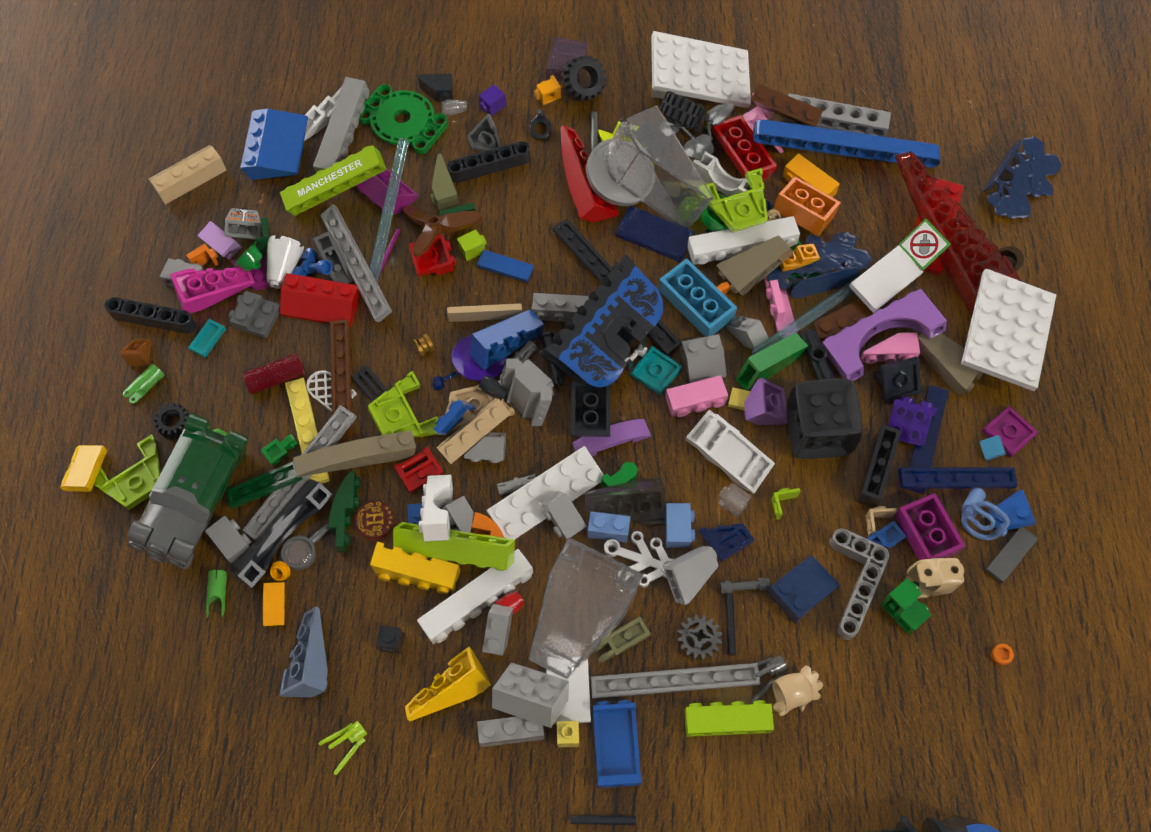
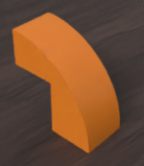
[472,512,504,538]

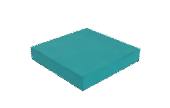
[630,346,682,396]

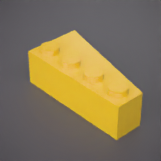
[370,542,461,595]

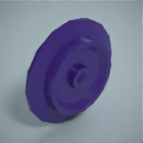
[452,335,506,381]

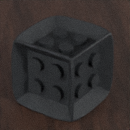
[787,379,862,459]

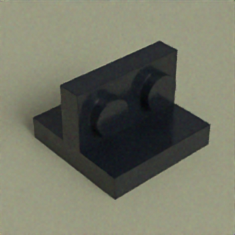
[873,356,921,402]

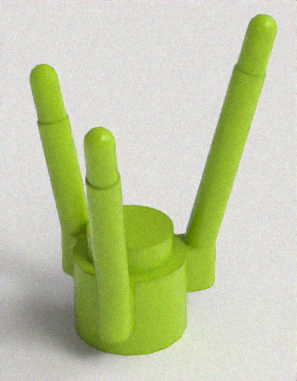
[318,721,367,775]

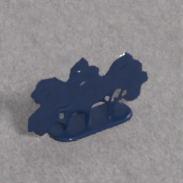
[983,136,1062,219]
[766,232,872,298]

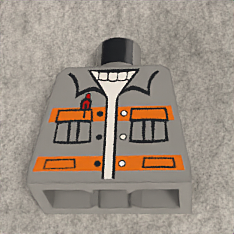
[225,208,261,239]

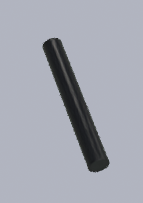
[725,593,736,656]
[570,815,636,825]

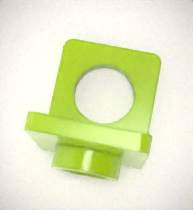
[771,488,800,520]

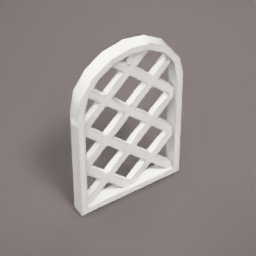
[306,371,357,412]

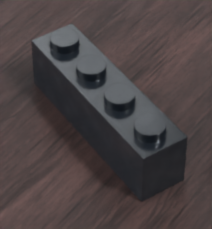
[857,424,901,508]

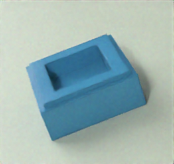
[979,435,1006,461]

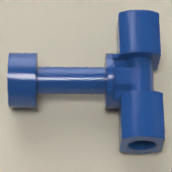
[292,248,332,276]

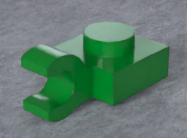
[261,434,298,466]

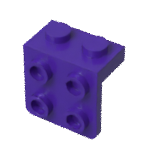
[888,396,938,446]

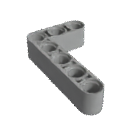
[829,528,889,640]

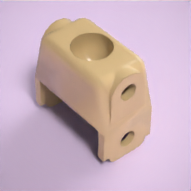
[905,558,964,599]

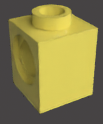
[557,721,579,747]

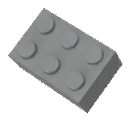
[492,662,569,728]

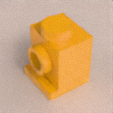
[534,75,561,105]

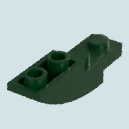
[328,470,361,553]

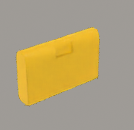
[60,445,107,492]

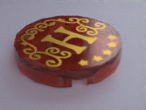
[355,500,395,540]

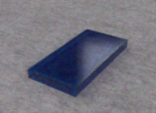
[615,205,695,262]

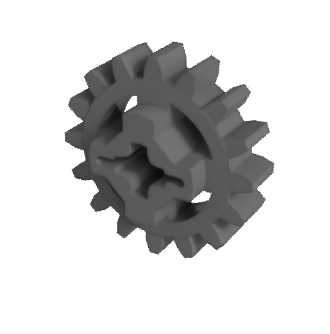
[677,614,722,661]

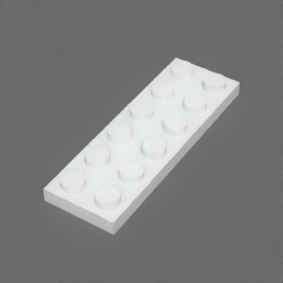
[486,446,604,540]

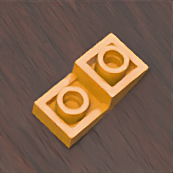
[780,244,820,272]
[263,582,285,626]

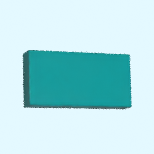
[188,319,226,358]

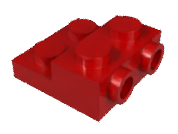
[409,234,456,277]

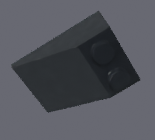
[571,382,610,437]

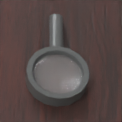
[281,523,330,571]

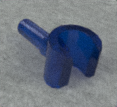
[433,371,457,391]

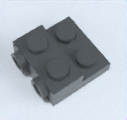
[229,291,280,339]

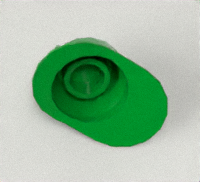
[234,241,263,272]

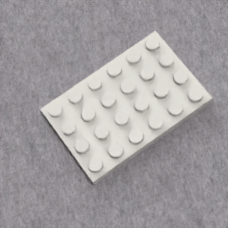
[651,31,751,108]
[961,269,1056,391]

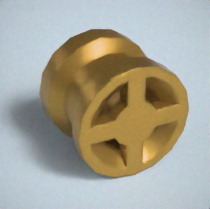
[413,334,435,357]

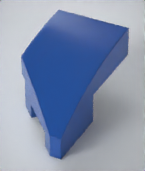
[867,521,906,549]

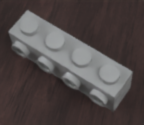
[532,293,589,322]

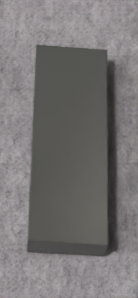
[985,527,1038,584]

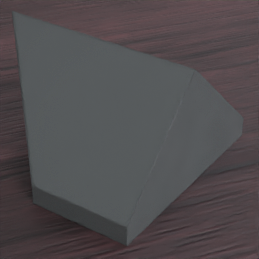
[467,114,501,152]

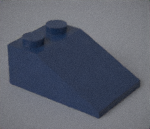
[767,555,840,624]

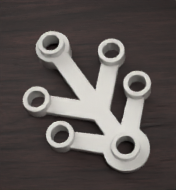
[604,531,674,588]

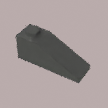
[313,231,353,284]

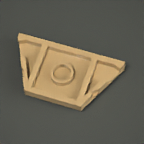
[446,385,515,431]

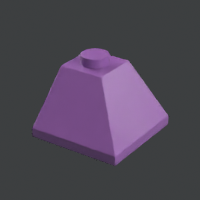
[744,378,788,425]

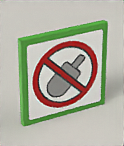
[899,219,951,271]

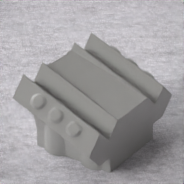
[499,359,554,426]

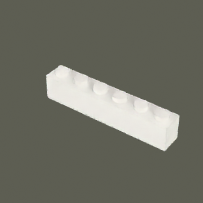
[687,216,800,265]
[417,549,533,644]

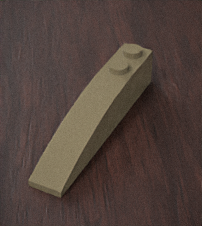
[293,430,416,477]

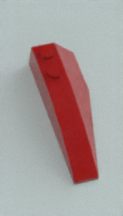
[561,125,619,223]

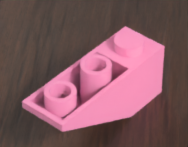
[860,333,920,364]

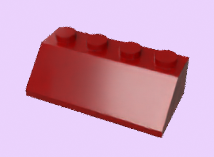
[280,273,361,328]

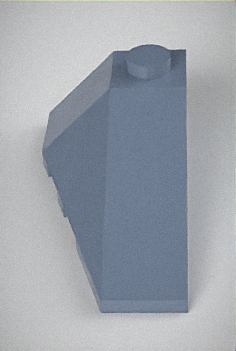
[279,607,328,697]

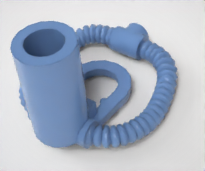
[961,487,1010,541]

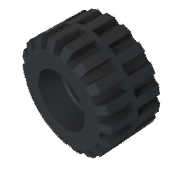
[561,55,607,101]
[658,91,705,129]

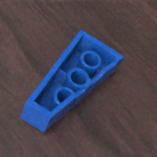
[470,310,544,370]

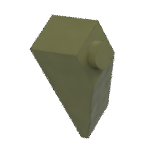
[430,153,459,210]

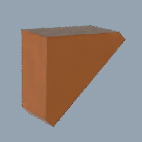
[120,339,151,366]

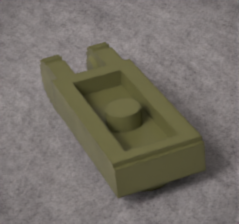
[592,617,651,663]

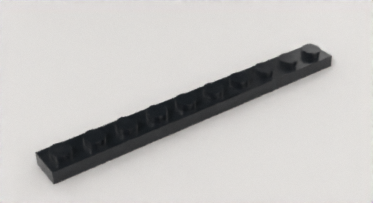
[553,219,681,356]

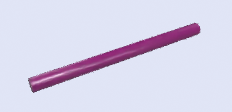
[374,229,400,281]

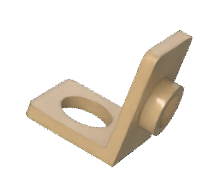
[865,506,897,537]

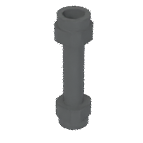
[720,577,770,594]

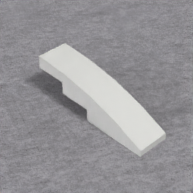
[304,87,342,141]

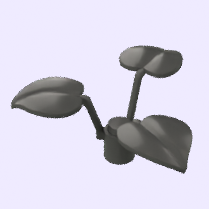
[658,104,734,161]

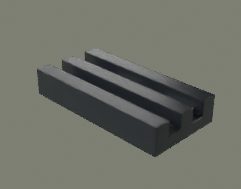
[352,365,388,402]

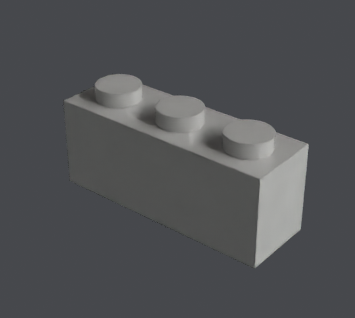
[477,717,545,747]

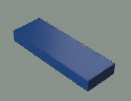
[477,250,534,283]

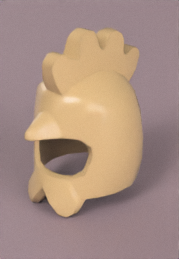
[773,665,823,716]

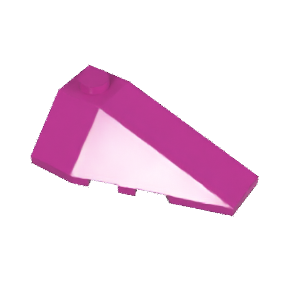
[170,268,255,314]

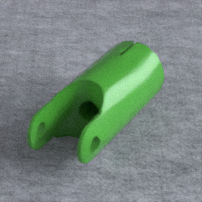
[123,364,165,404]
[206,570,227,617]

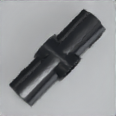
[800,329,835,380]

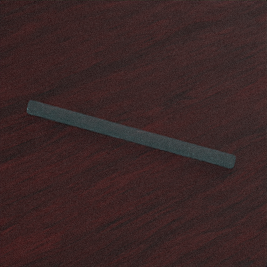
[370,138,409,283]
[752,270,867,355]

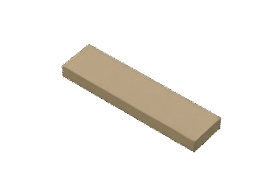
[447,304,522,322]

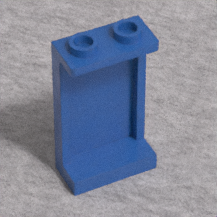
[593,700,642,788]

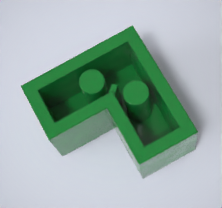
[880,579,931,635]

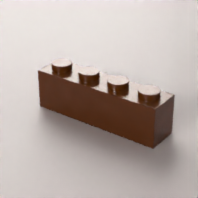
[750,83,823,127]

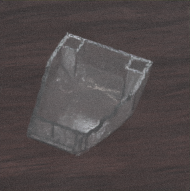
[529,537,643,680]

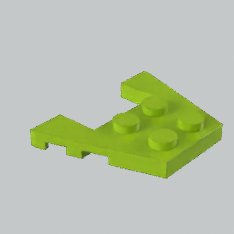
[697,168,768,233]
[368,371,441,437]
[94,434,161,510]

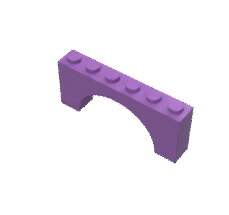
[823,289,947,381]

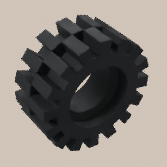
[153,402,190,440]

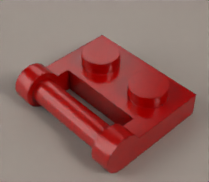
[393,446,444,494]

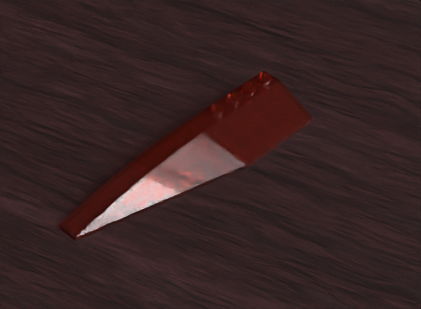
[895,151,1022,317]

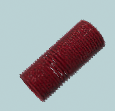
[242,353,305,395]

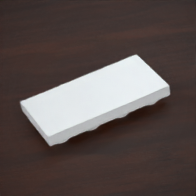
[849,246,923,313]

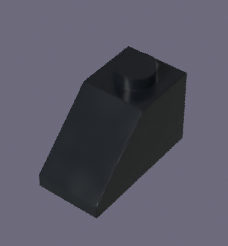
[418,74,453,102]

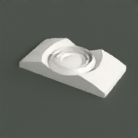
[694,414,775,494]

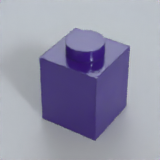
[479,85,506,116]

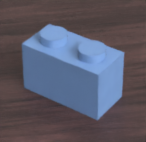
[665,503,695,548]
[588,512,630,543]

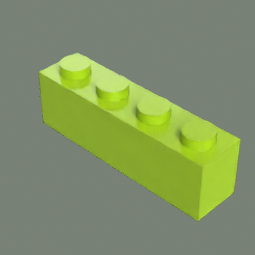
[684,700,774,737]

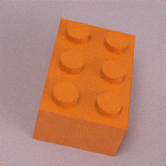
[773,176,841,236]

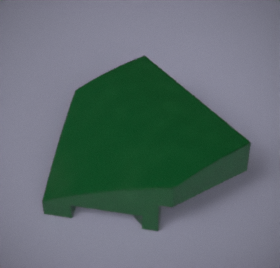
[256,217,270,256]

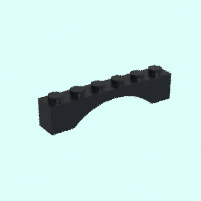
[229,479,332,588]

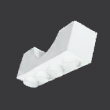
[691,151,751,197]
[419,475,453,541]

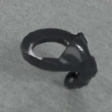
[529,109,552,140]

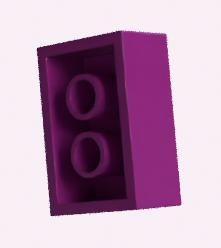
[894,493,965,560]

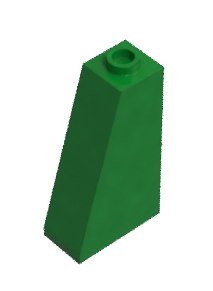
[735,332,808,391]

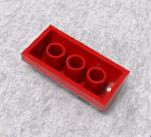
[711,115,777,182]

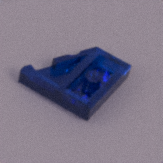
[699,523,755,562]

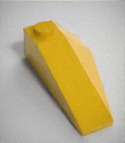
[405,647,491,721]

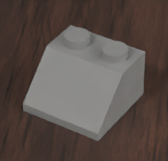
[681,334,727,383]

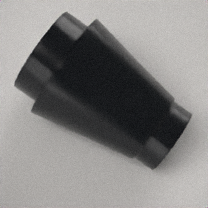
[478,375,508,401]

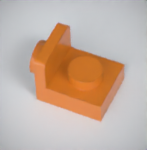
[186,244,219,266]

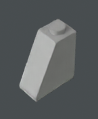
[662,546,719,605]

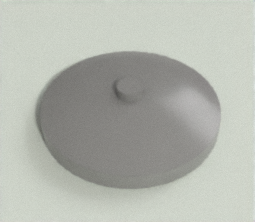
[586,138,656,206]

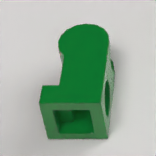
[600,462,638,498]

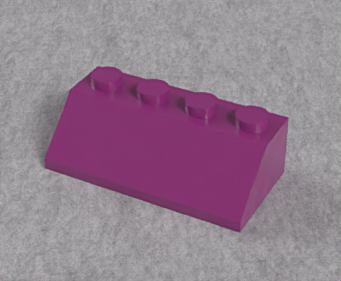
[356,168,419,215]

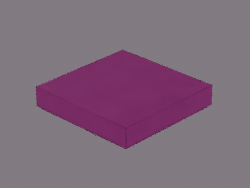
[982,406,1039,458]

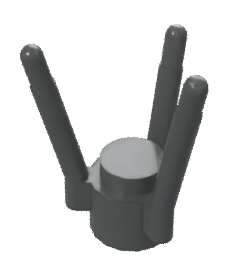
[751,655,788,704]

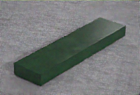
[227,461,303,509]

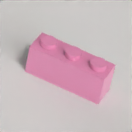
[665,375,728,417]

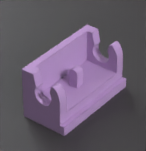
[197,221,242,259]

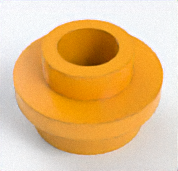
[270,561,290,581]

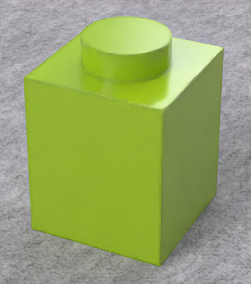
[457,230,487,261]

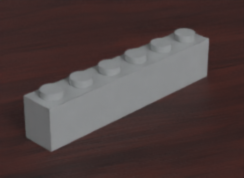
[313,77,369,173]

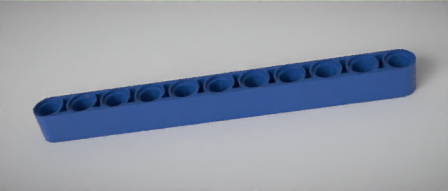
[753,119,940,168]

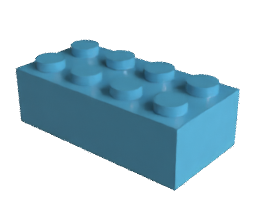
[658,258,737,337]

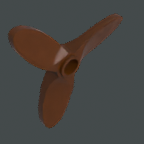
[403,206,482,257]

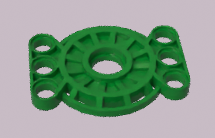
[359,84,448,155]

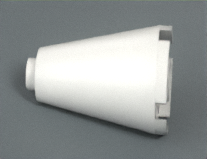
[267,235,304,289]

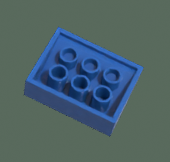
[240,109,308,180]

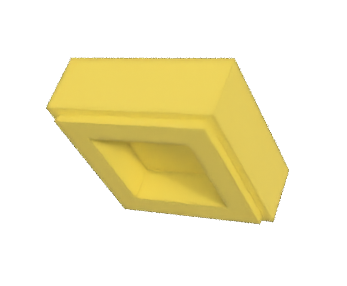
[728,387,751,411]

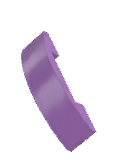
[572,419,651,456]

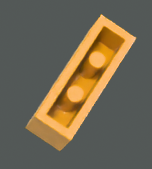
[783,153,840,197]

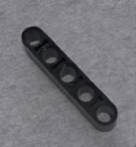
[447,141,531,183]
[104,297,197,334]

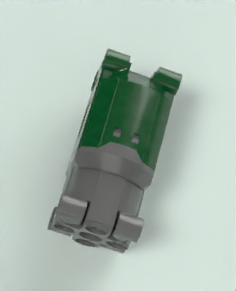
[127,413,249,570]

